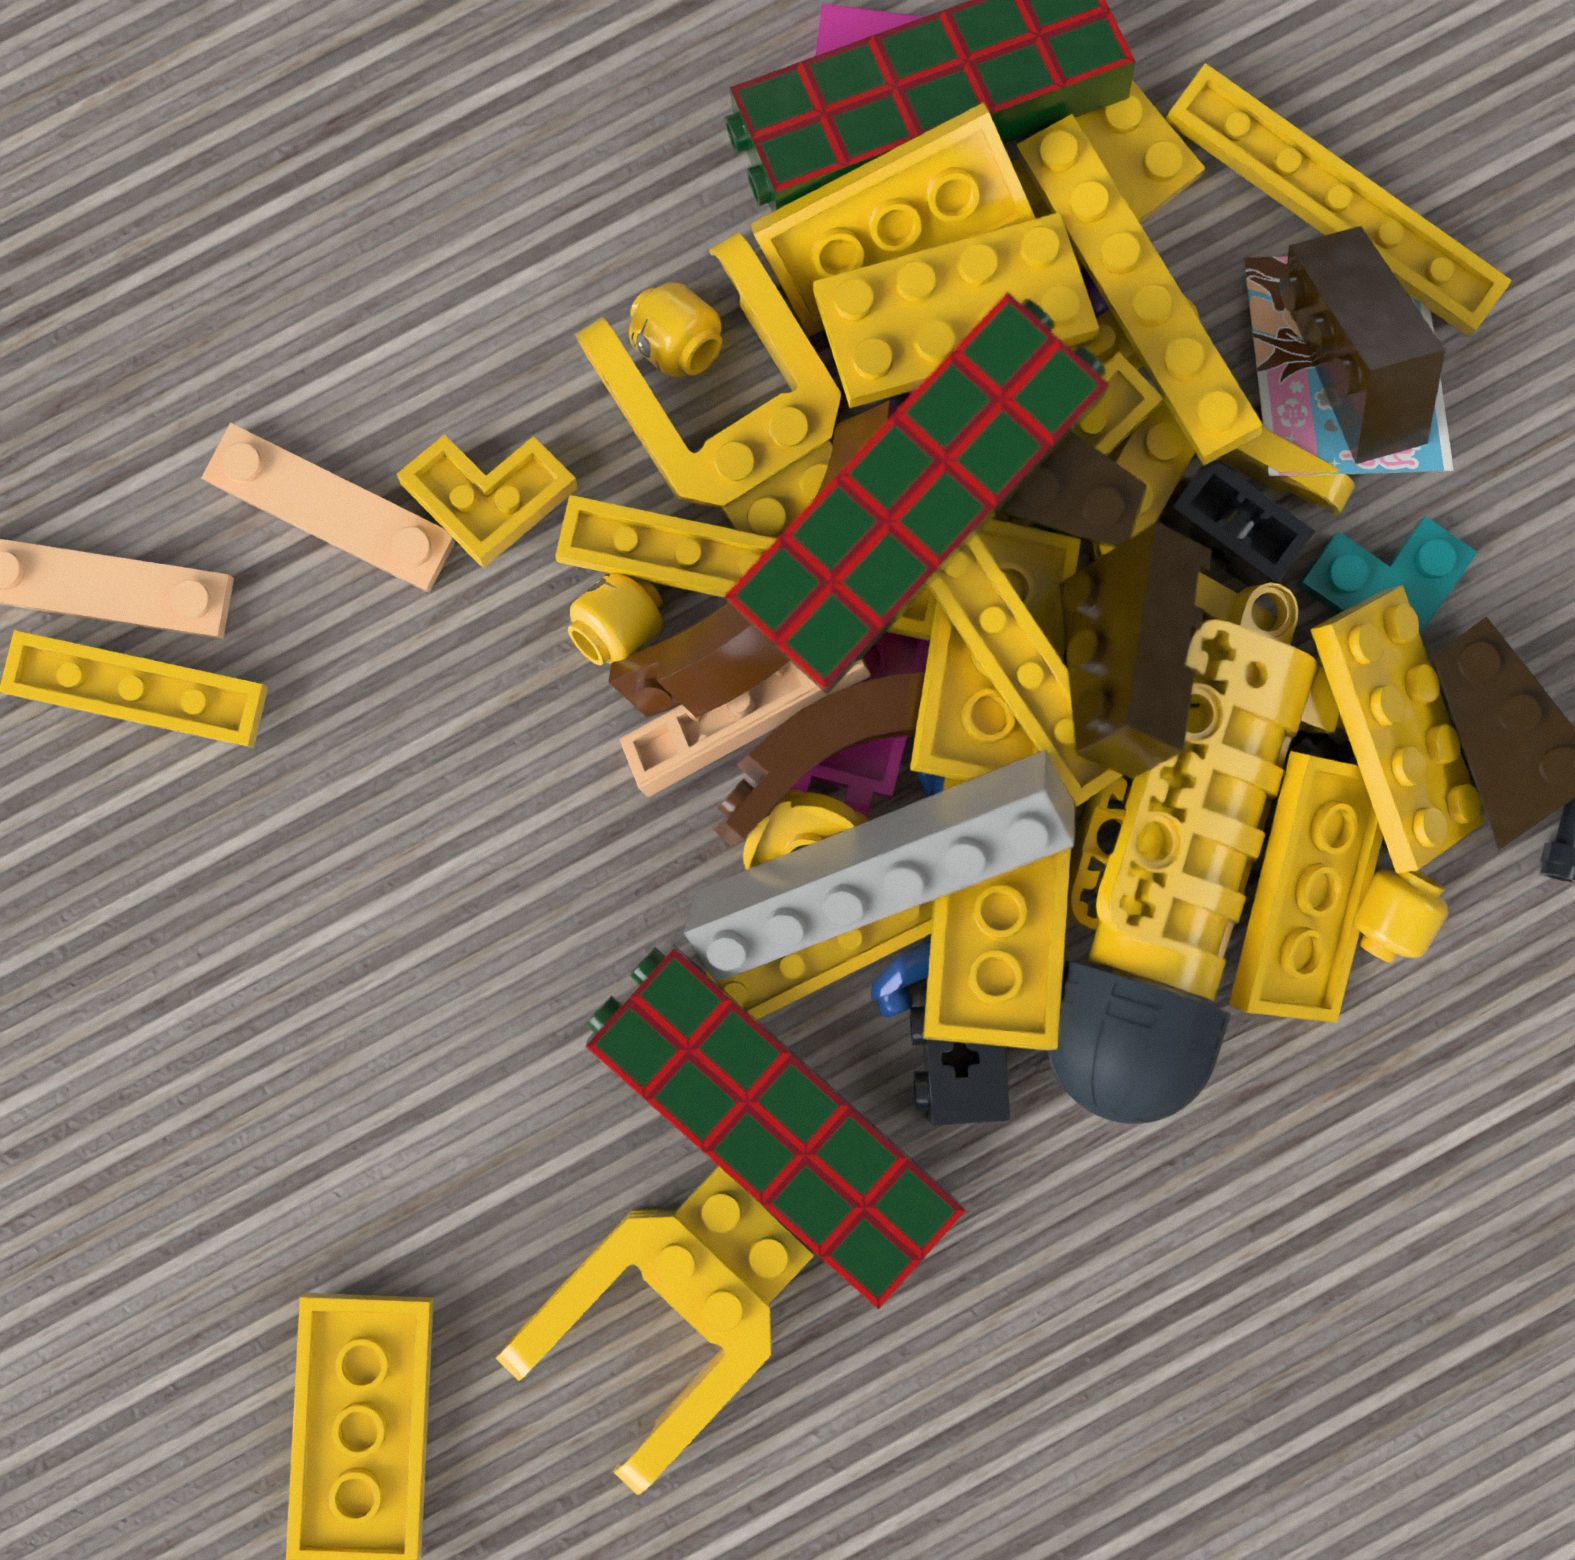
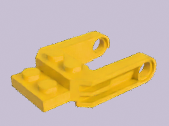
[575,232,842,538]
[1085,401,1355,631]
[495,1166,814,1495]

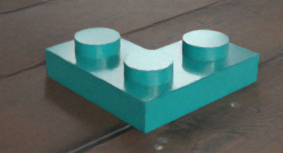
[1297,516,1477,635]

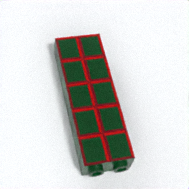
[724,0,1136,212]
[724,292,1110,695]
[585,944,966,1310]

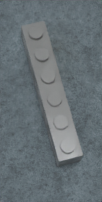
[684,750,1075,983]

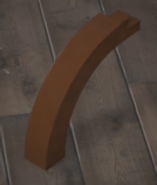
[608,400,897,717]
[714,672,925,847]

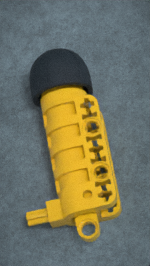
[1048,583,1347,1124]

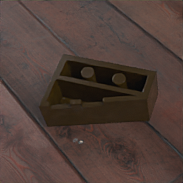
[1279,226,1446,464]
[998,432,1147,548]
[1059,521,1212,779]
[1432,616,1575,850]

